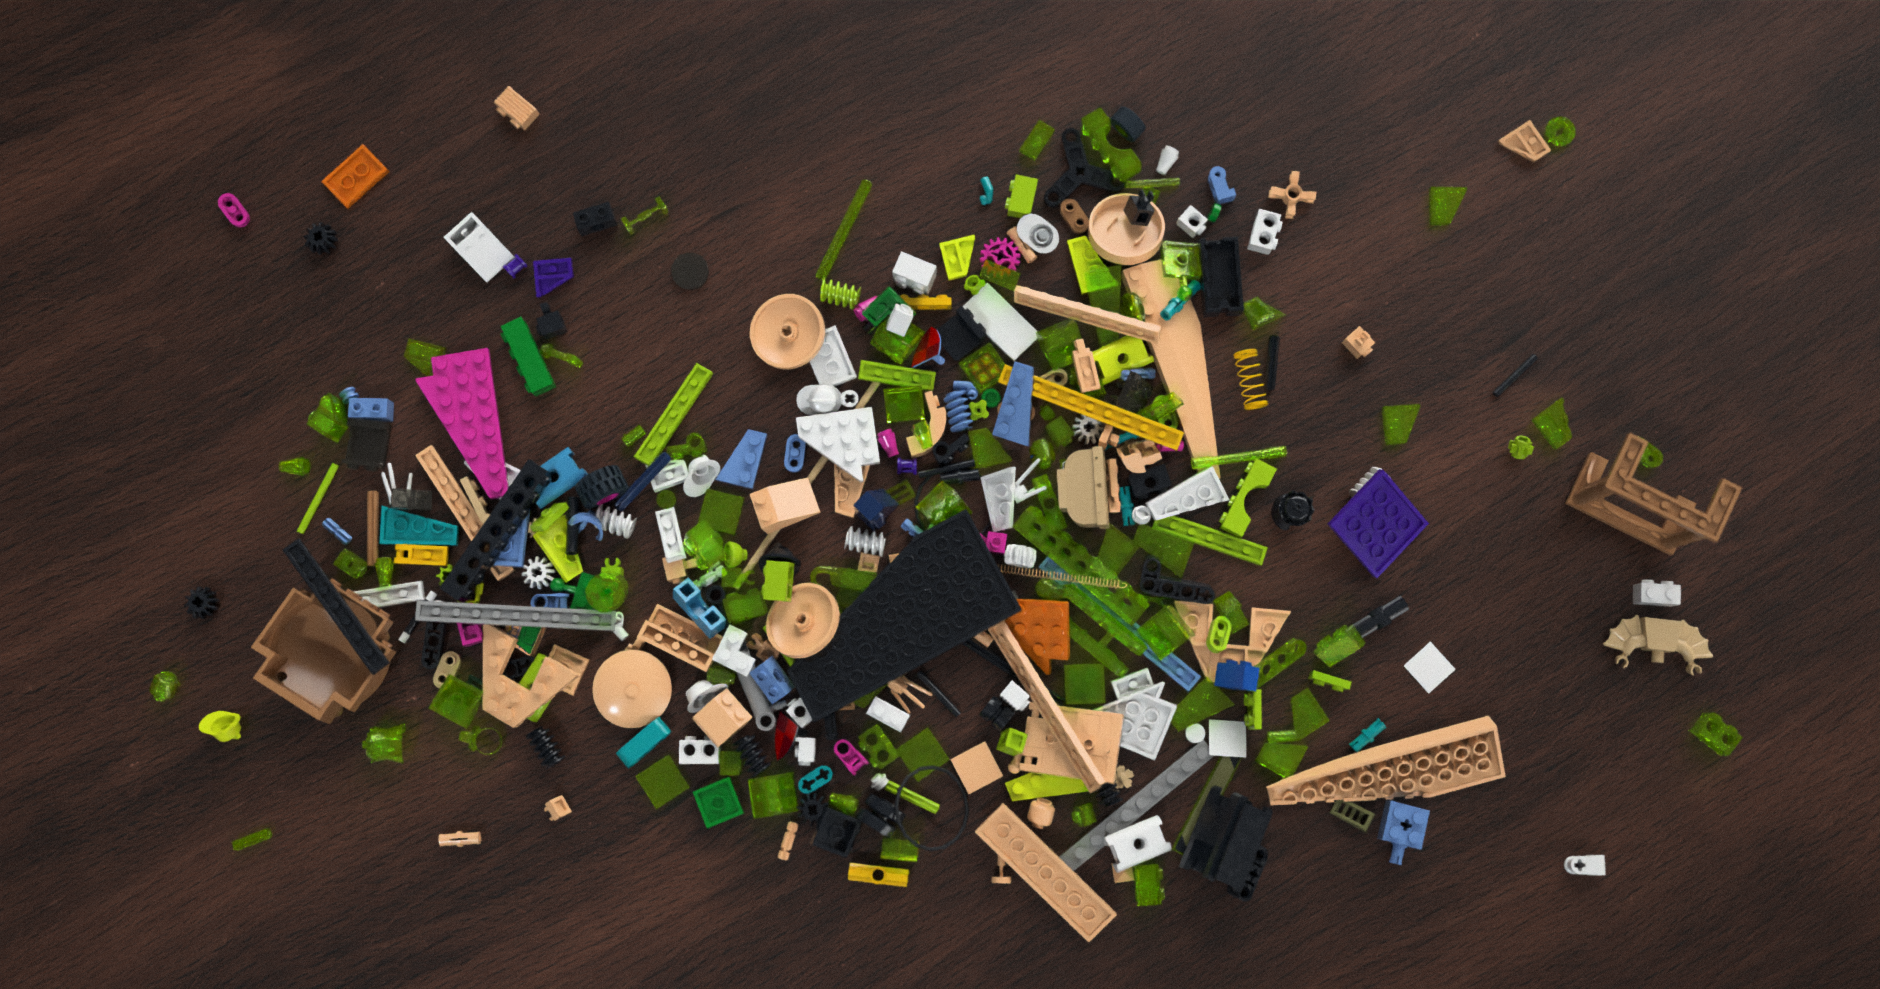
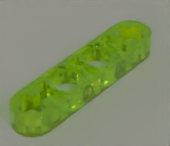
[1254,639,1306,689]

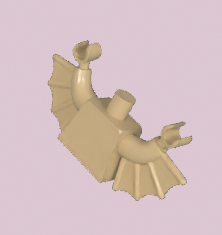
[1603,615,1713,676]

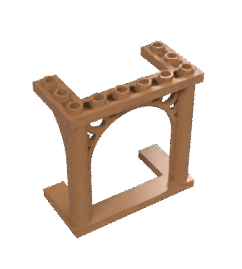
[1565,433,1742,556]

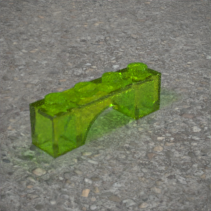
[1081,107,1141,183]

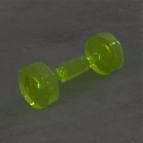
[621,196,669,235]

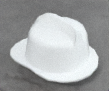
[1017,214,1059,253]
[796,385,842,415]
[683,455,720,497]
[686,680,728,713]

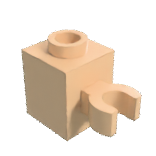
[1342,326,1375,359]
[662,557,700,584]

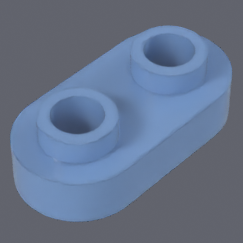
[784,434,806,473]

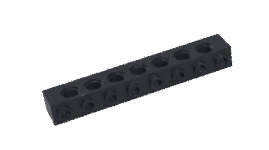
[440,459,553,603]

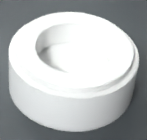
[1185,723,1205,743]

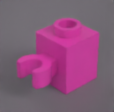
[980,531,1007,556]

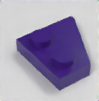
[533,258,574,298]

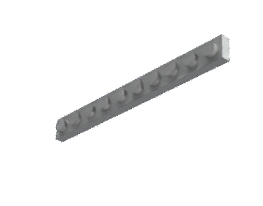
[415,601,616,631]
[1059,740,1215,871]

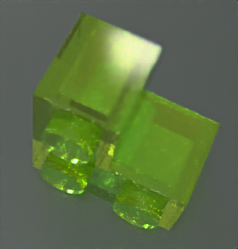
[683,520,727,573]
[722,588,769,625]

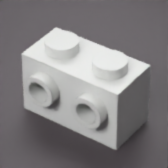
[1633,580,1681,607]

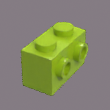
[1005,174,1038,218]
[761,560,795,602]

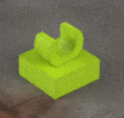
[601,558,624,577]

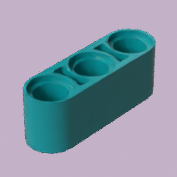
[616,717,672,769]

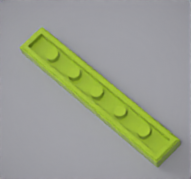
[634,363,713,466]
[1151,516,1268,566]

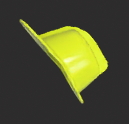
[199,711,241,742]

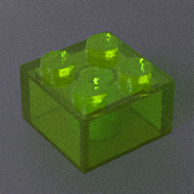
[1063,663,1106,705]

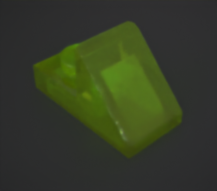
[1213,591,1249,634]

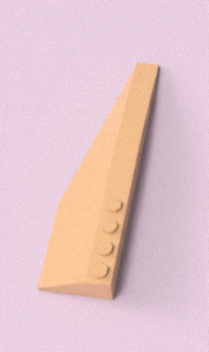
[1121,257,1221,479]

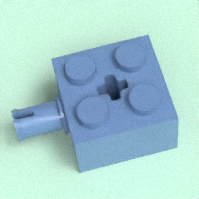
[1377,800,1430,865]

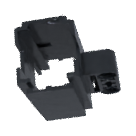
[1179,785,1273,902]

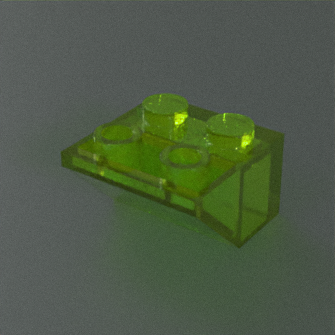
[1036,319,1082,371]
[306,392,348,443]
[915,481,973,526]
[1137,604,1195,661]
[1313,624,1366,667]
[748,772,798,819]

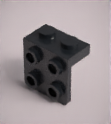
[937,306,986,361]

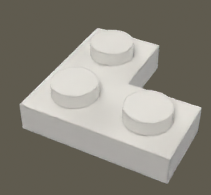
[712,625,756,677]

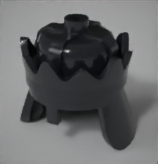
[1271,490,1314,530]

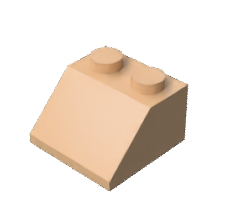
[692,688,752,748]

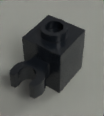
[1123,190,1154,226]
[536,302,568,340]

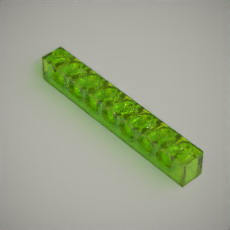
[1012,505,1150,626]

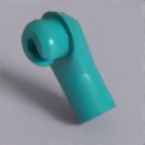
[979,177,994,205]

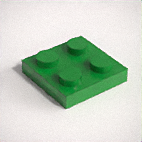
[693,777,744,829]

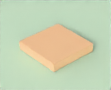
[549,644,590,696]
[950,741,1003,794]

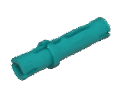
[1160,280,1201,321]

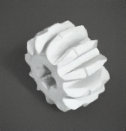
[1072,415,1104,445]
[1004,544,1037,568]
[522,556,556,589]

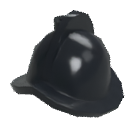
[759,542,801,576]

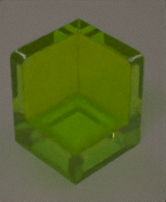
[720,751,742,775]

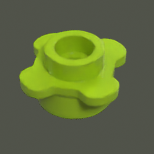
[964,275,986,295]
[969,400,989,421]

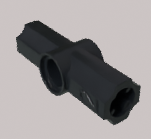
[1350,596,1409,640]

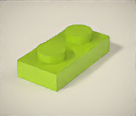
[1308,670,1351,692]

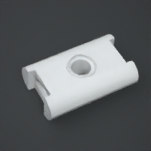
[1103,815,1172,873]

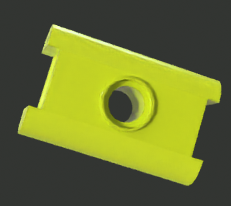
[1092,335,1154,386]

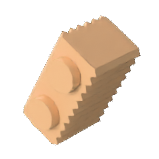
[494,86,540,130]

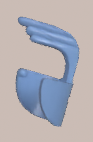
[568,510,603,541]

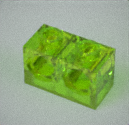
[1690,712,1743,756]
[858,724,900,770]

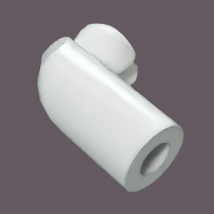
[613,612,629,641]

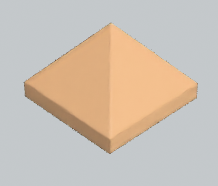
[1111,863,1134,883]

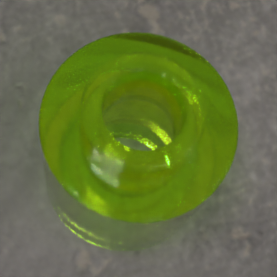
[706,666,736,688]

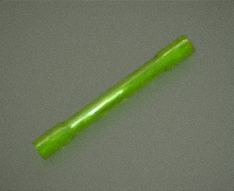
[1191,445,1287,470]

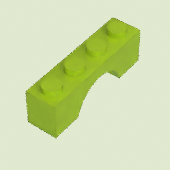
[1219,458,1277,538]

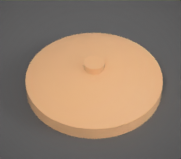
[750,294,825,369]
[766,583,840,658]
[593,649,672,728]

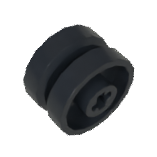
[855,793,906,839]

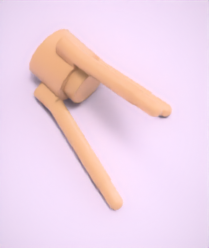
[888,676,933,714]

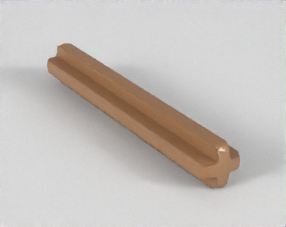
[367,491,379,566]

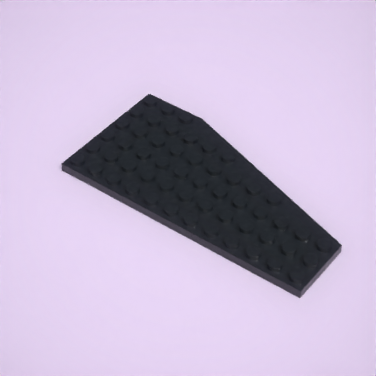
[787,509,1022,723]

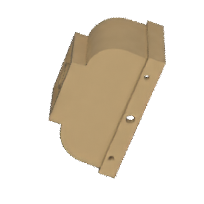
[1057,446,1110,529]

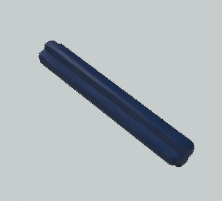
[614,452,671,511]

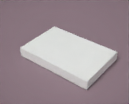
[810,325,857,387]

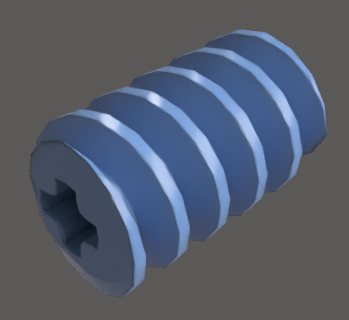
[943,390,973,432]

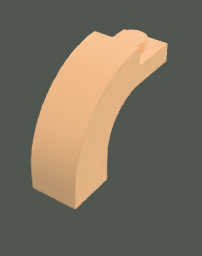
[906,391,946,459]

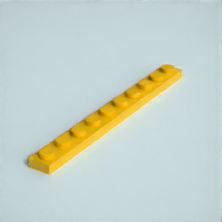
[998,364,1184,451]

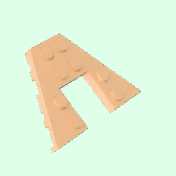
[1174,600,1291,682]
[482,625,580,728]

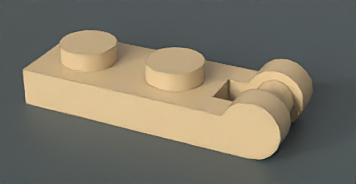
[460,476,490,524]

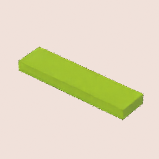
[858,360,936,392]

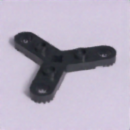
[1044,128,1126,208]

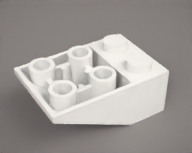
[444,212,515,282]

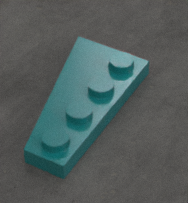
[379,506,459,546]

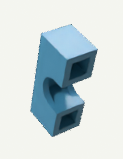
[673,577,726,639]

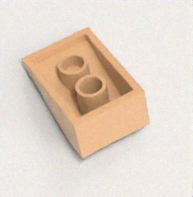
[750,478,821,534]

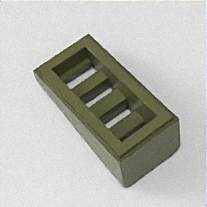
[1330,800,1375,833]

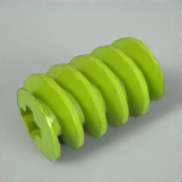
[820,278,862,309]

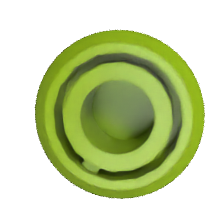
[723,541,747,568]

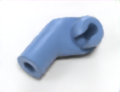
[953,380,978,400]

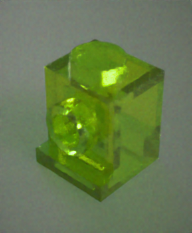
[333,548,367,579]

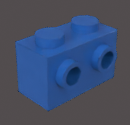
[1214,660,1259,691]

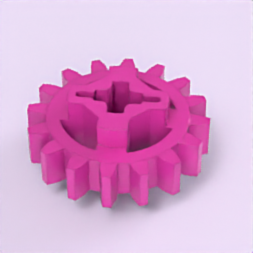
[980,237,1021,279]

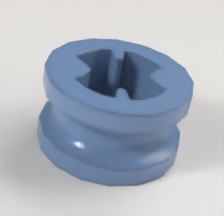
[339,387,359,404]

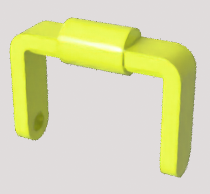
[457,581,484,604]

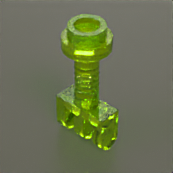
[540,343,583,367]

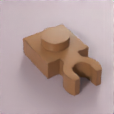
[747,633,781,661]

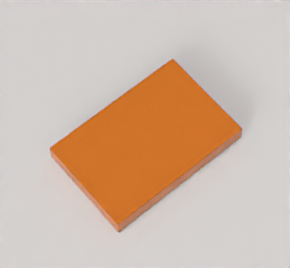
[321,144,390,209]

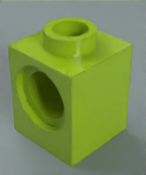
[996,727,1028,756]

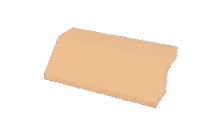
[637,604,723,672]

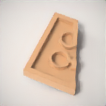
[834,464,870,518]

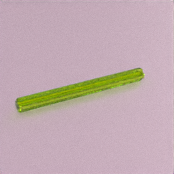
[816,179,872,280]

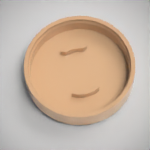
[1088,193,1165,265]

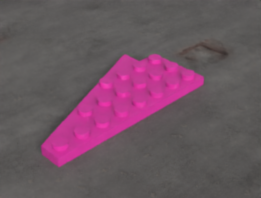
[416,348,509,499]

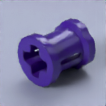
[502,254,528,278]
[897,457,917,475]

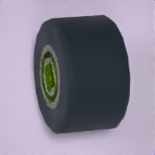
[1110,106,1146,142]

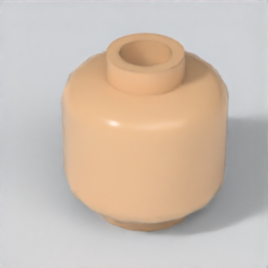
[1027,798,1055,829]

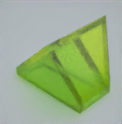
[1243,296,1286,330]

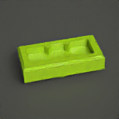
[529,502,569,532]

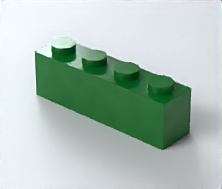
[500,317,556,397]

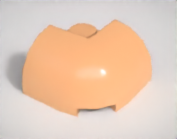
[1116,437,1162,473]

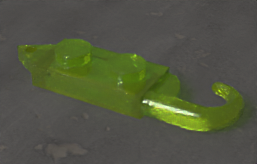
[810,565,877,591]

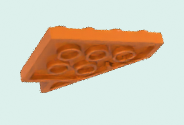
[1004,599,1070,675]

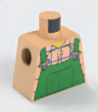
[498,625,546,657]

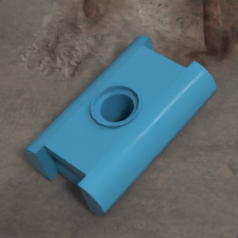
[528,447,588,509]

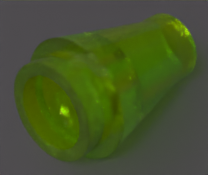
[912,420,933,450]
[279,457,310,476]
[374,557,394,587]
[828,792,859,815]

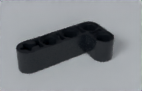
[1139,555,1215,604]

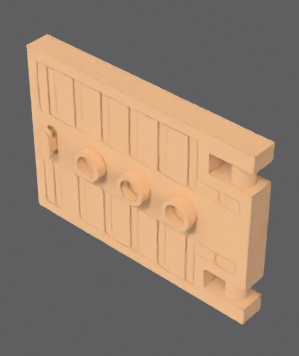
[1019,702,1124,784]

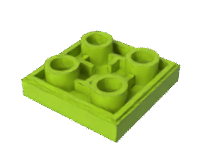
[1244,689,1262,730]

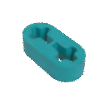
[798,766,833,794]

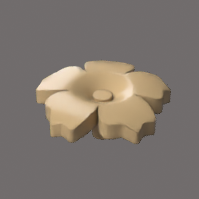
[1115,765,1134,789]

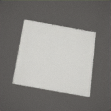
[1404,642,1455,693]
[1209,719,1246,758]

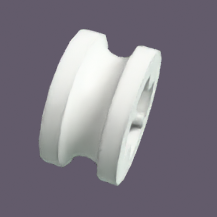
[840,390,858,407]

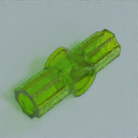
[1031,474,1068,533]

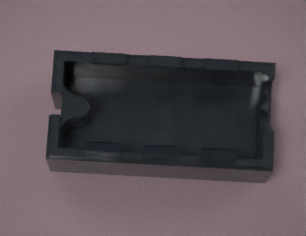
[1197,236,1244,318]

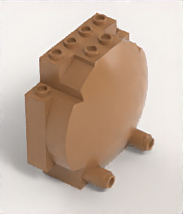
[251,578,396,724]

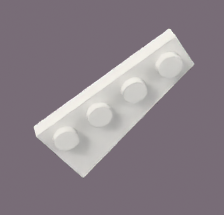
[1145,466,1229,520]

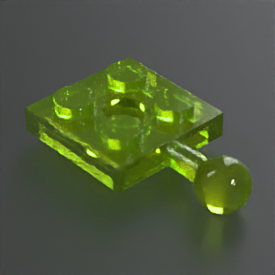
[1160,240,1202,301]

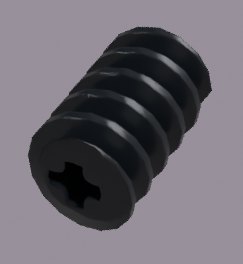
[526,726,566,770]
[732,735,771,779]
[1095,783,1123,808]

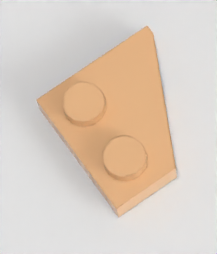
[1498,120,1551,162]

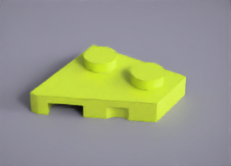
[939,235,975,280]

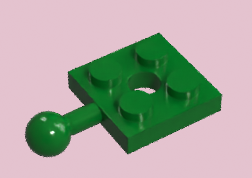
[550,572,620,611]

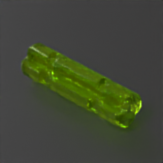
[232,828,272,851]

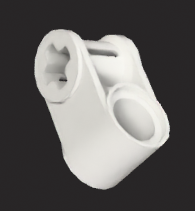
[1564,855,1606,875]

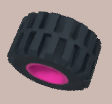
[575,465,629,509]

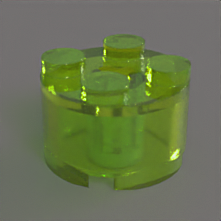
[585,571,628,612]

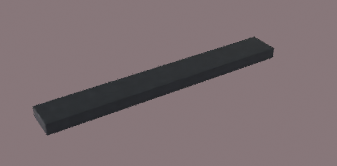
[282,538,390,675]

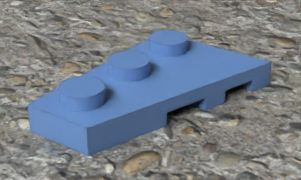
[715,429,767,489]

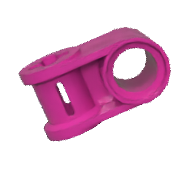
[834,739,869,776]

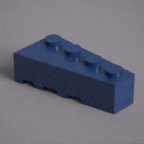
[853,488,900,531]

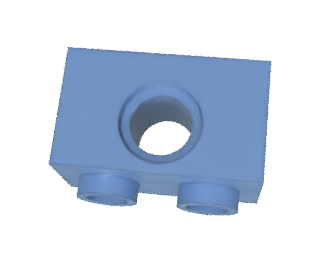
[348,398,394,422]
[750,655,795,704]

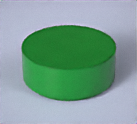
[1207,202,1222,222]
[981,389,1001,408]

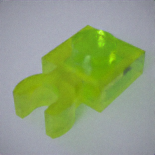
[722,568,755,587]

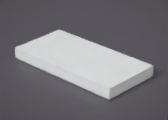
[963,283,1041,362]

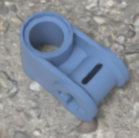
[531,593,570,608]

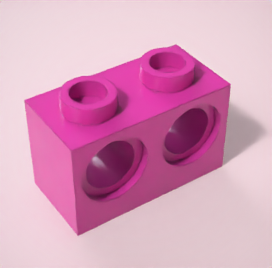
[457,623,483,647]

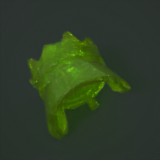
[362,723,406,764]

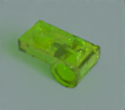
[666,432,707,459]
[1071,802,1097,827]

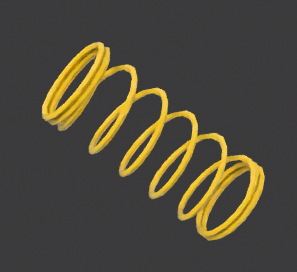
[1233,349,1269,410]

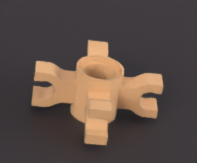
[1268,171,1316,219]

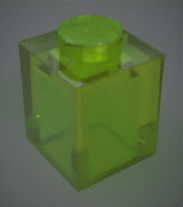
[1045,416,1074,448]

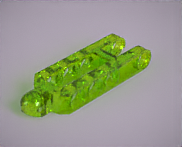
[1035,578,1147,677]

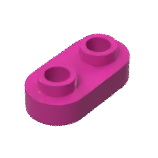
[218,193,250,228]

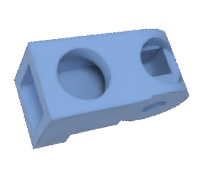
[1208,166,1236,204]

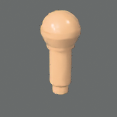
[1008,753,1022,774]

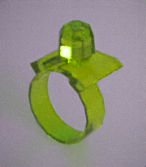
[459,725,502,755]

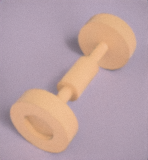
[992,854,1011,883]

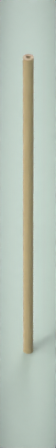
[732,382,881,590]

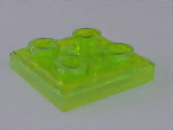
[959,342,1005,395]

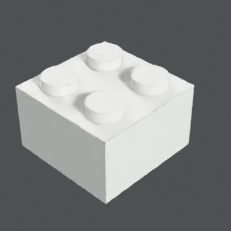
[892,251,937,295]

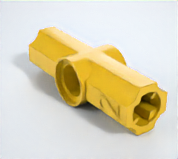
[848,863,909,887]

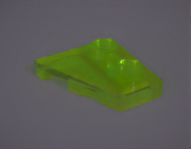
[1531,398,1572,450]
[1290,688,1330,741]
[1255,743,1308,778]

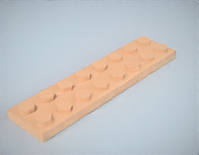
[975,803,1117,942]

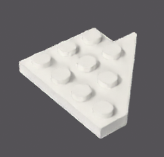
[796,407,880,483]
[1093,681,1177,760]

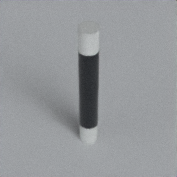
[398,591,437,643]

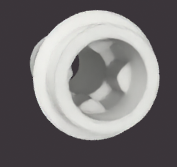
[1156,146,1179,175]

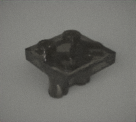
[1109,371,1153,416]

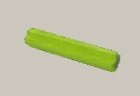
[885,781,940,814]

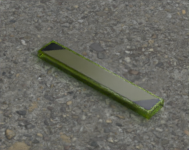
[1172,756,1243,855]

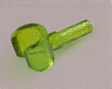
[1142,595,1171,608]

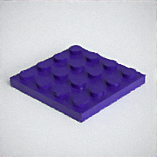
[1327,469,1429,578]

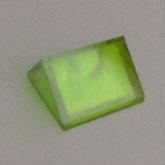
[884,385,925,423]

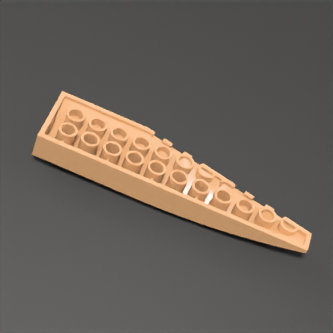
[1266,716,1506,805]

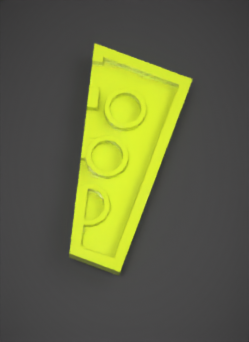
[1005,772,1088,801]

